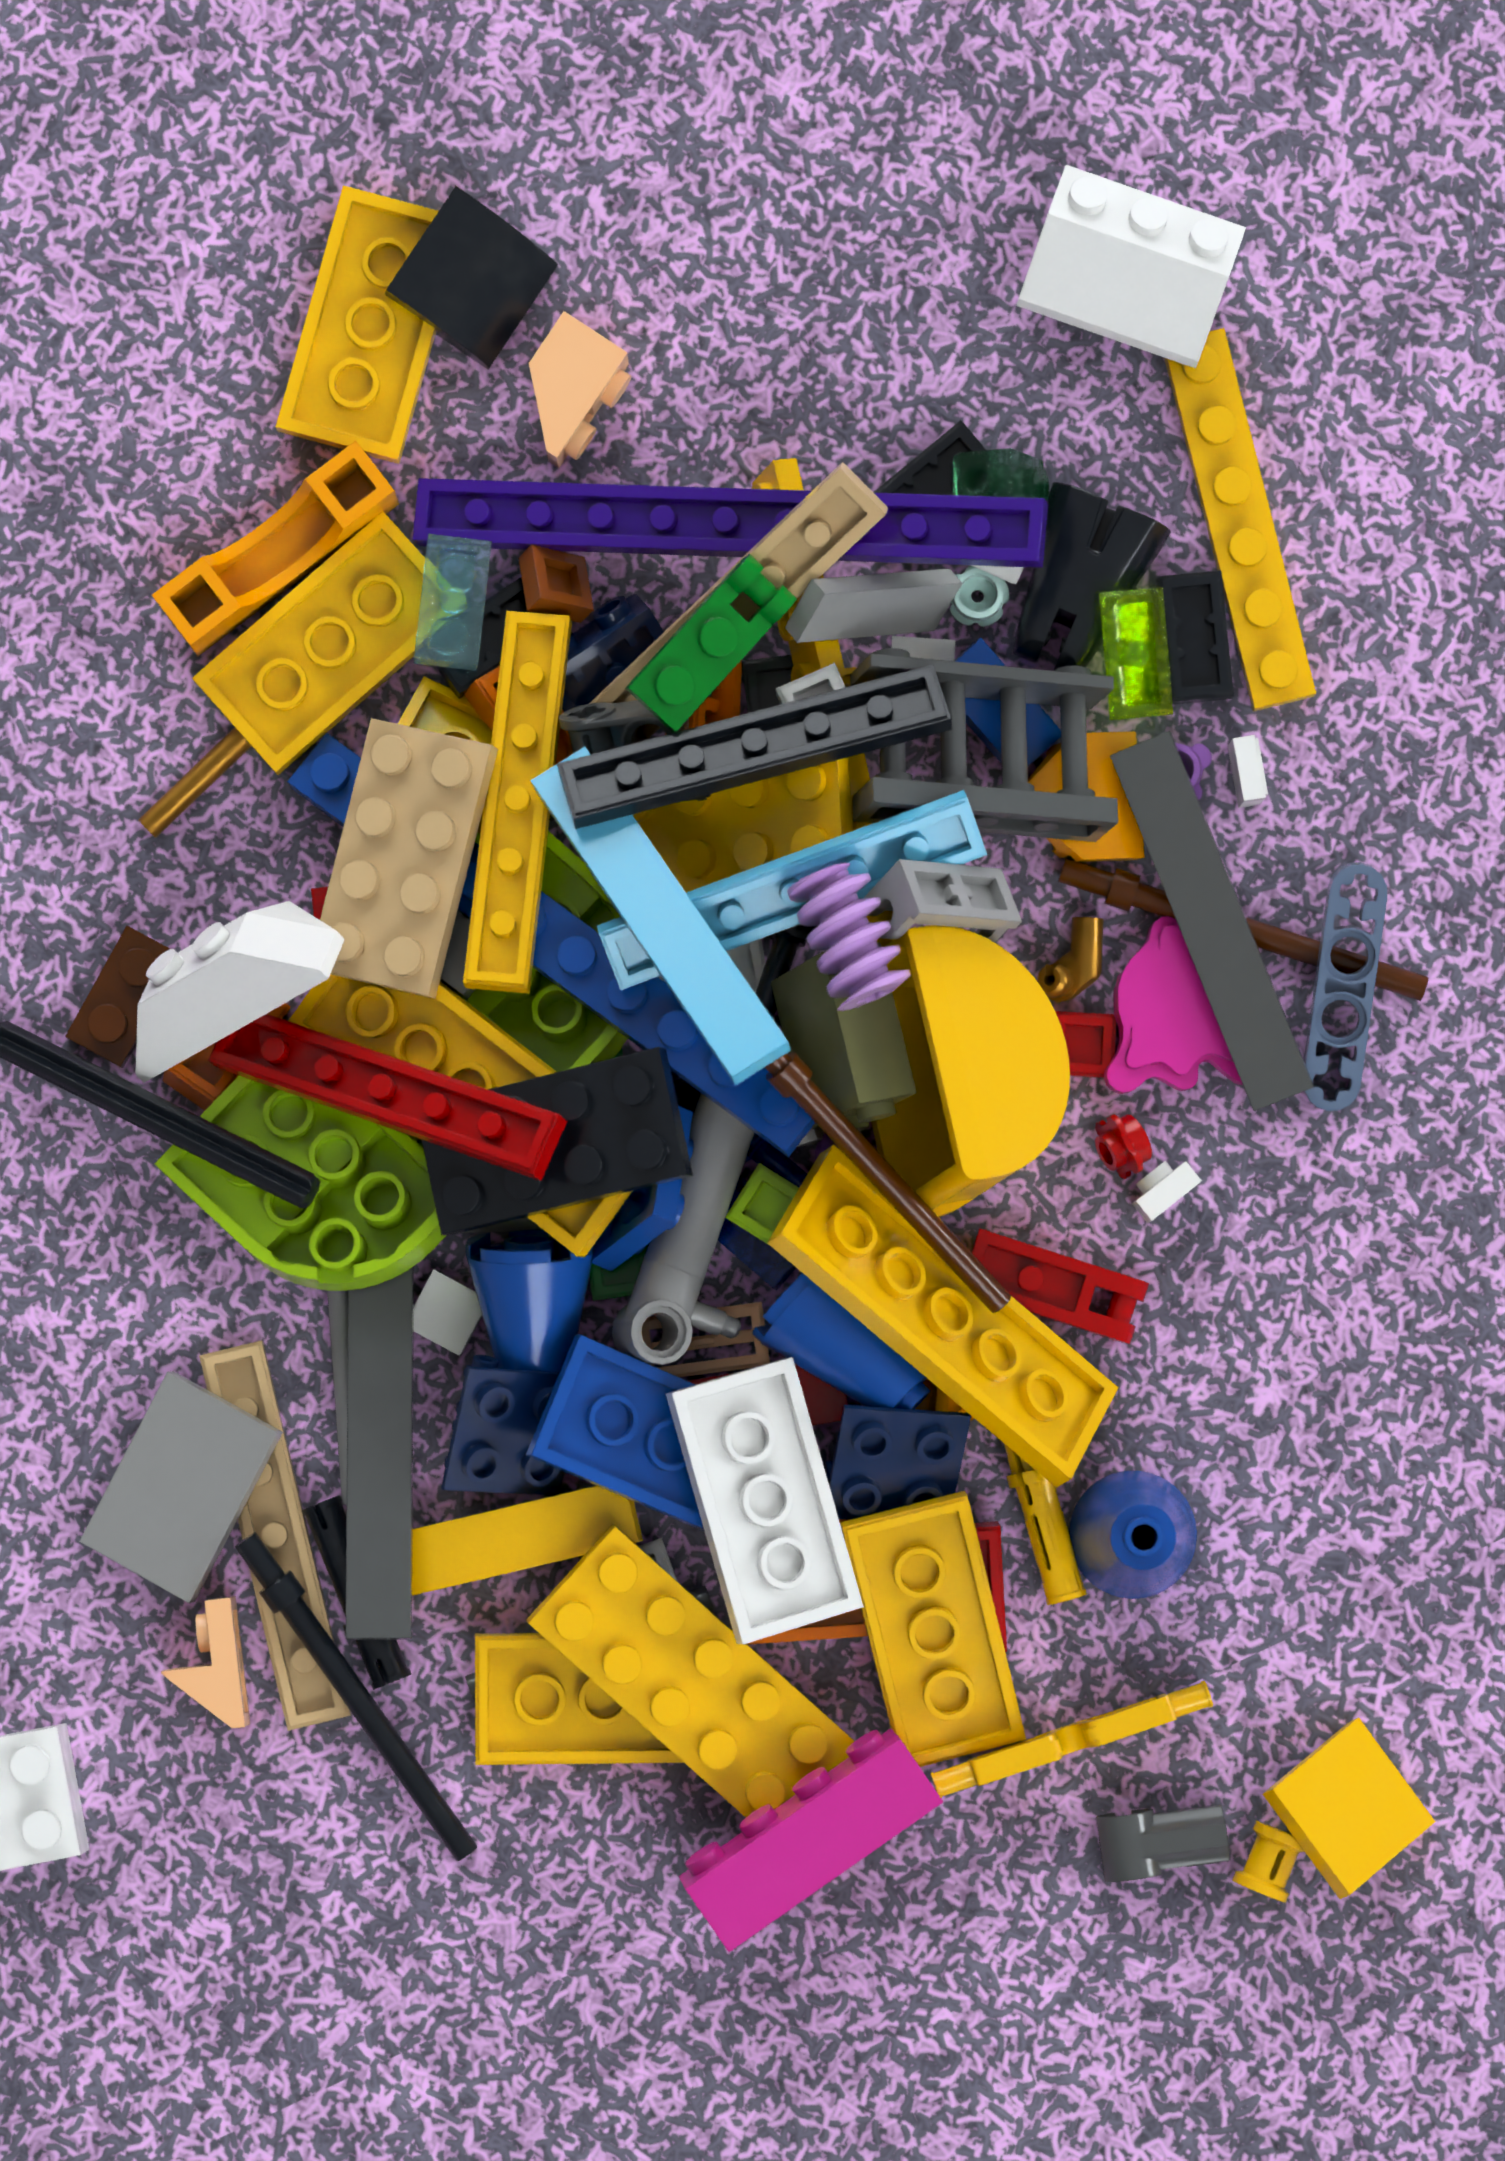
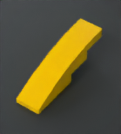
[412,1485,643,1596]

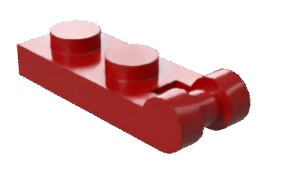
[971,1228,1149,1345]

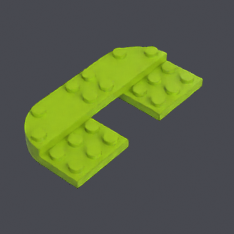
[154,831,628,1291]

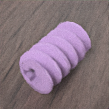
[787,863,911,1011]

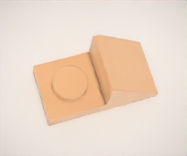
[161,1596,250,1729]

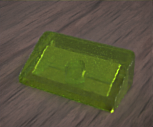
[1098,585,1173,721]

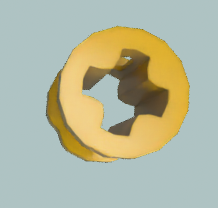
[1232,1820,1304,1903]

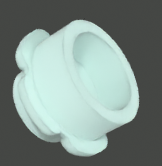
[950,565,1009,627]

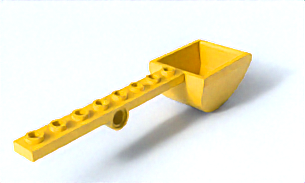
[751,458,1070,1218]

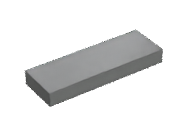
[785,569,962,643]

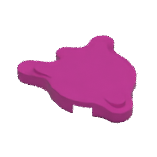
[1104,916,1243,1094]

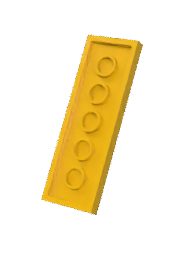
[288,974,632,1257]
[767,1144,1119,1488]
[526,1524,855,1818]

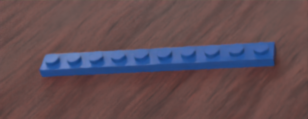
[287,733,815,1157]

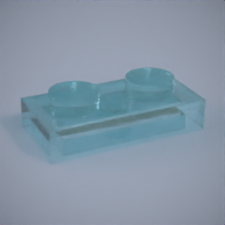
[413,534,492,671]

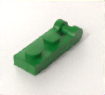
[625,553,797,732]

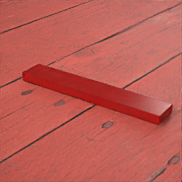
[208,1014,567,1181]

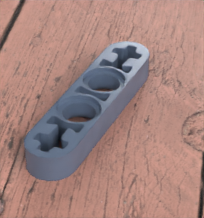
[1304,862,1388,1111]

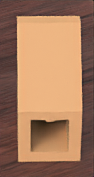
[529,311,632,468]

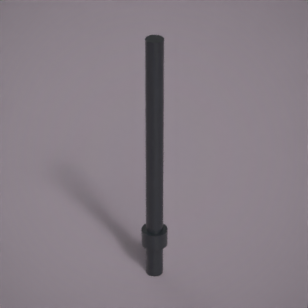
[235,1532,478,1861]

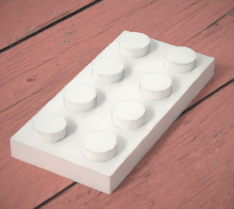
[666,1357,864,1645]

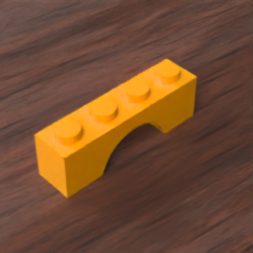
[152,440,399,656]

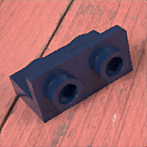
[562,594,664,712]

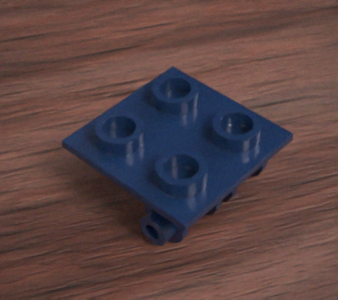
[441,1355,564,1495]
[823,1405,971,1519]

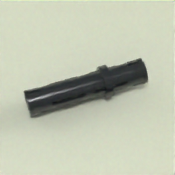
[302,1495,412,1690]

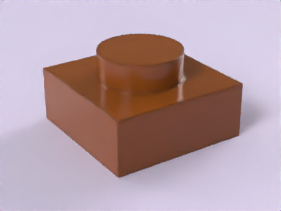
[518,544,594,623]

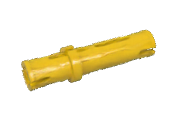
[1004,1444,1087,1605]

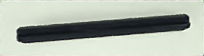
[0,1021,320,1208]

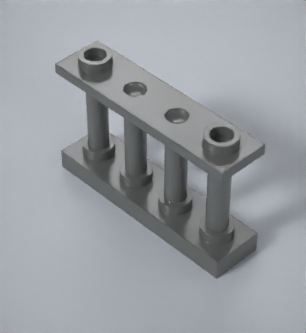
[850,648,1118,842]

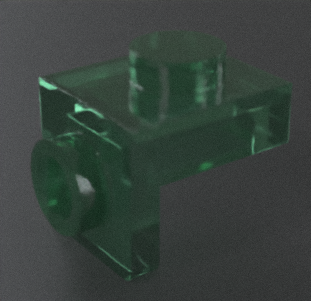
[953,448,1049,502]

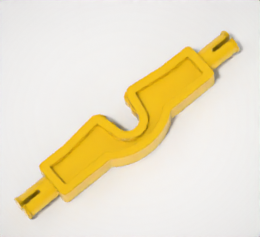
[930,1681,1213,1798]

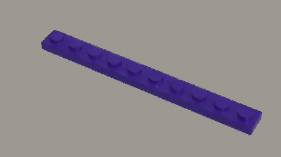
[412,478,1048,568]

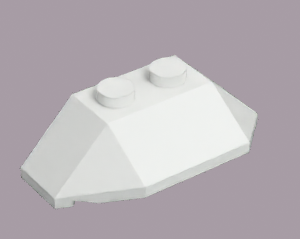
[135,901,345,1083]

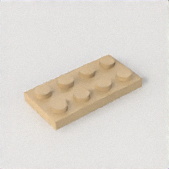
[320,718,498,999]

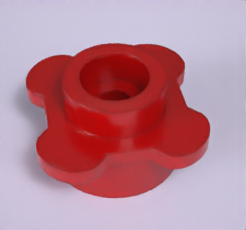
[1095,1114,1152,1179]

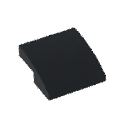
[385,186,558,370]

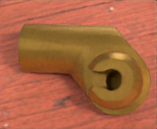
[1037,917,1104,1002]

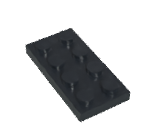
[421,1047,693,1236]

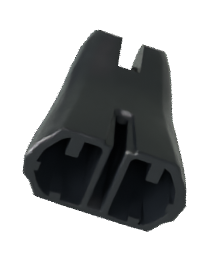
[1013,482,1171,670]

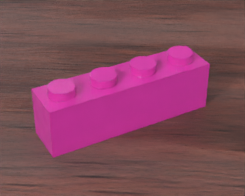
[678,1728,943,1952]

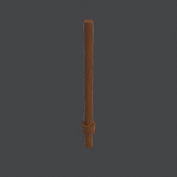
[1058,858,1429,1001]
[764,1052,1011,1313]

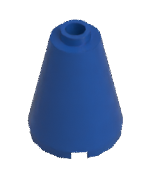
[465,1228,594,1372]
[752,1273,931,1409]
[1069,1471,1197,1599]

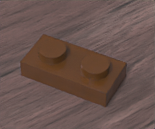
[65,926,170,1068]

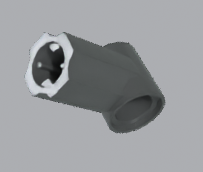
[1096,1804,1230,1882]

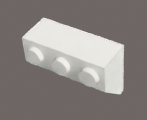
[1016,165,1246,368]

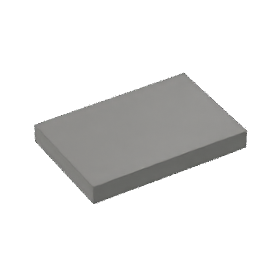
[79,1371,283,1603]

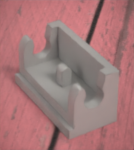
[864,859,1022,943]

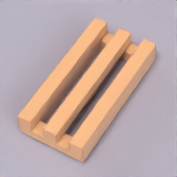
[641,1302,770,1378]

